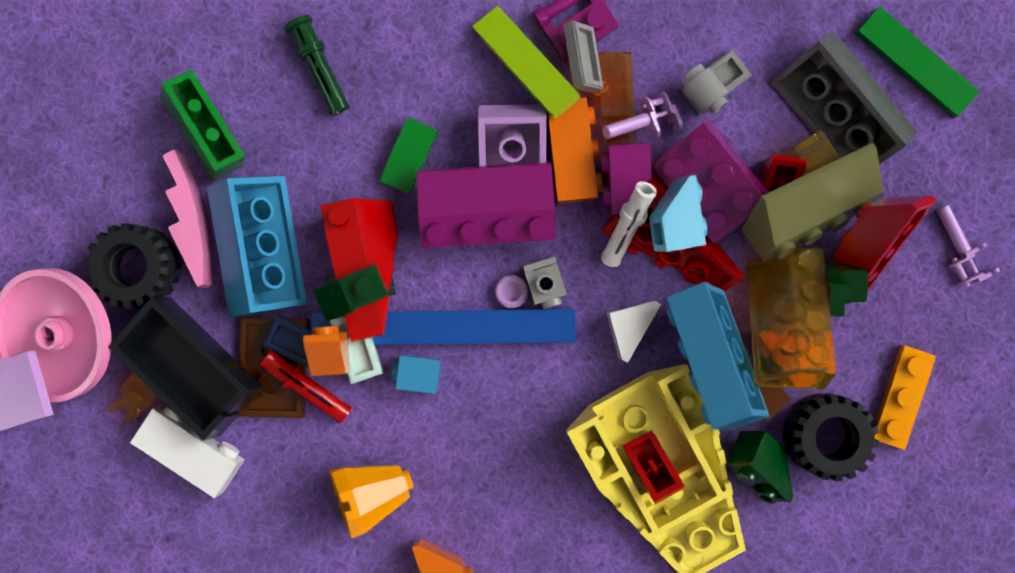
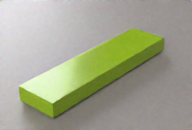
[472,5,581,120]

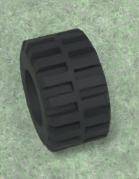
[84,223,181,308]
[783,393,879,481]

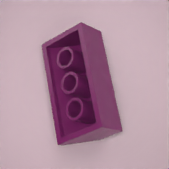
[417,162,556,248]

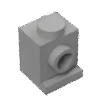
[523,256,567,309]

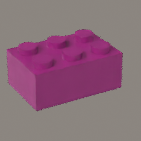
[651,119,769,244]

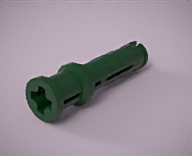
[284,15,350,116]

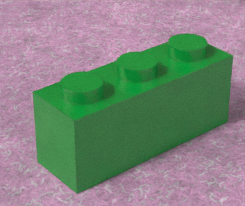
[160,69,245,182]

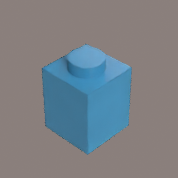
[391,354,442,394]

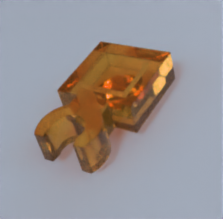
[110,372,159,424]

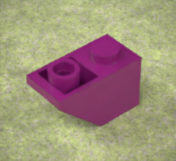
[601,142,652,214]

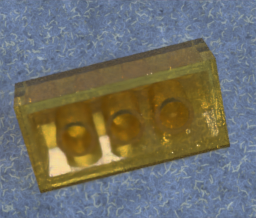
[747,247,836,390]

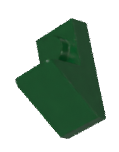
[820,260,868,317]
[313,264,390,321]

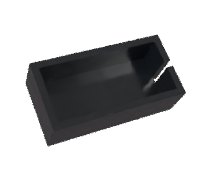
[108,297,263,441]

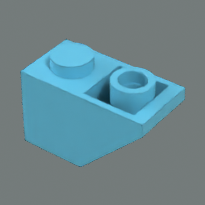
[649,175,707,252]

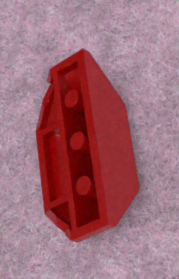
[834,195,937,291]

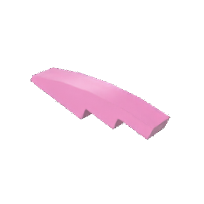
[162,149,213,288]

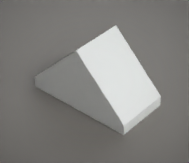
[606,301,661,363]

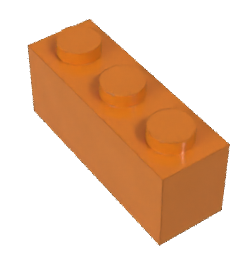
[546,97,603,205]

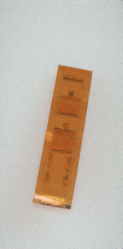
[598,52,635,186]

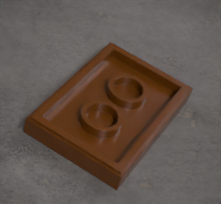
[237,317,308,418]

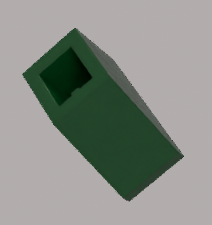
[726,431,793,504]

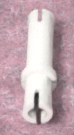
[601,181,657,267]

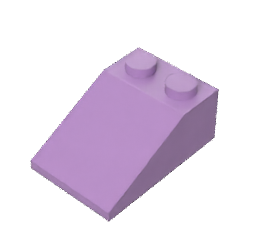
[478,104,546,167]

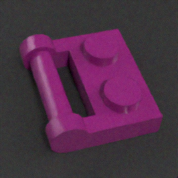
[532,0,619,63]

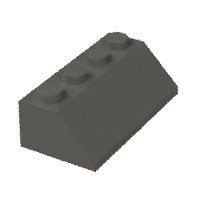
[770,30,917,164]

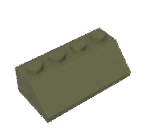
[741,143,883,262]

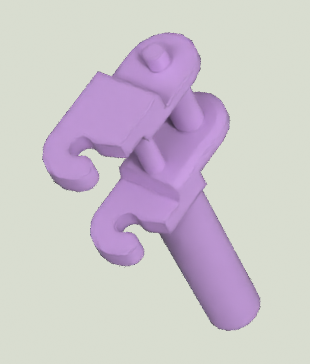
[602,92,683,139]
[936,205,1000,287]

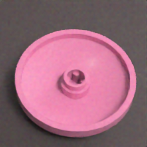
[0,268,112,402]

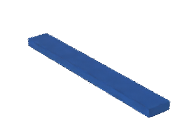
[311,309,576,345]

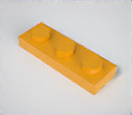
[873,345,936,450]

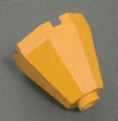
[329,465,414,538]

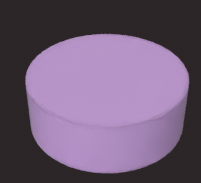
[495,275,528,308]

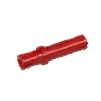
[258,349,352,424]

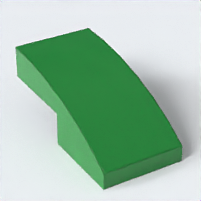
[380,117,439,195]

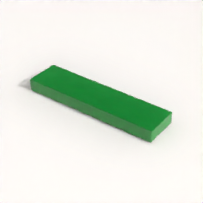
[855,6,980,119]

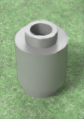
[680,64,729,115]

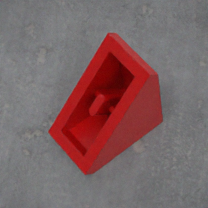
[759,154,807,192]
[622,430,685,504]

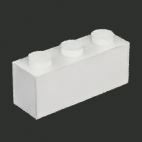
[130,406,245,498]

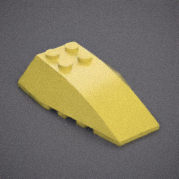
[566,364,746,573]

